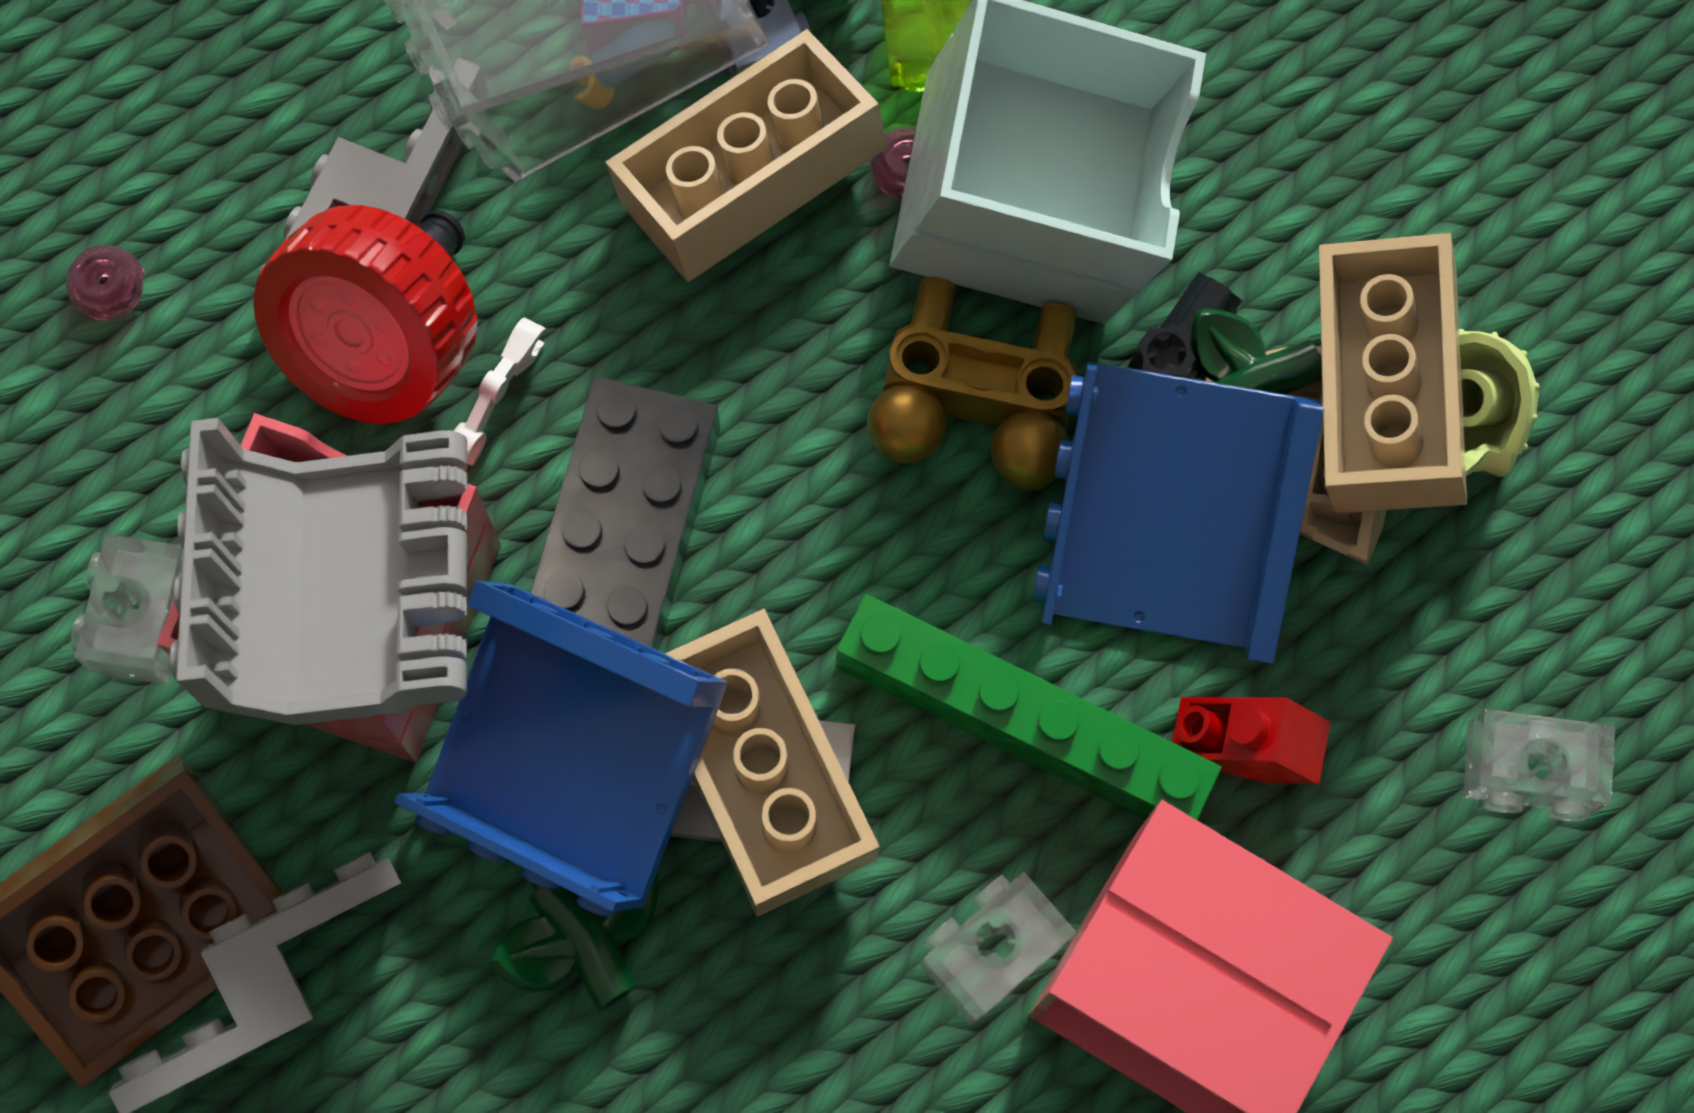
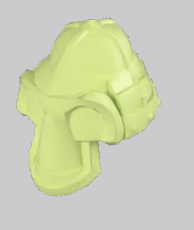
[1459,329,1539,477]

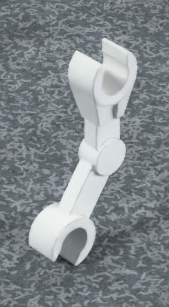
[454,318,546,466]

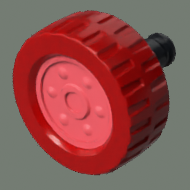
[253,205,477,424]

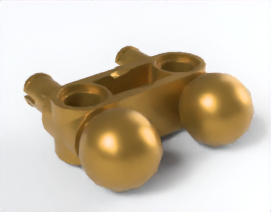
[867,276,1078,490]

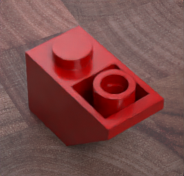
[1172,697,1331,785]

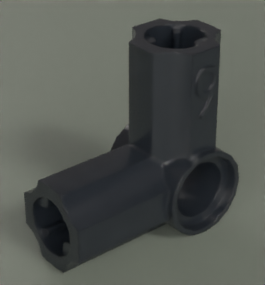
[1127,272,1243,380]

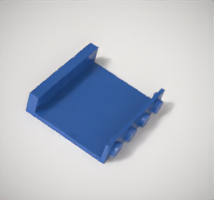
[1032,361,1324,664]
[394,580,728,917]

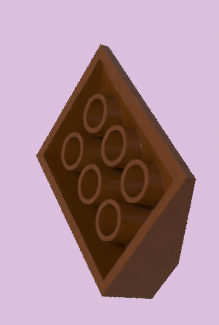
[0,754,284,1089]

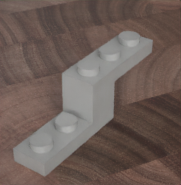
[262,60,488,268]
[109,852,401,1113]

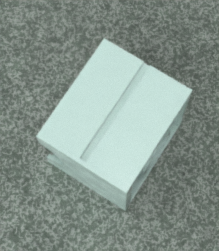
[889,0,1206,324]

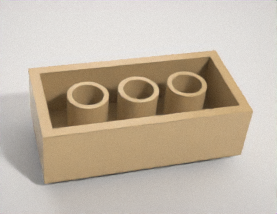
[605,29,888,282]
[1319,233,1467,513]
[665,609,879,917]

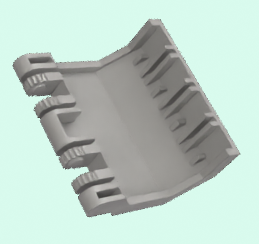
[170,418,467,725]

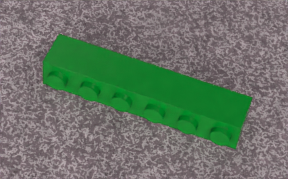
[835,593,1222,820]

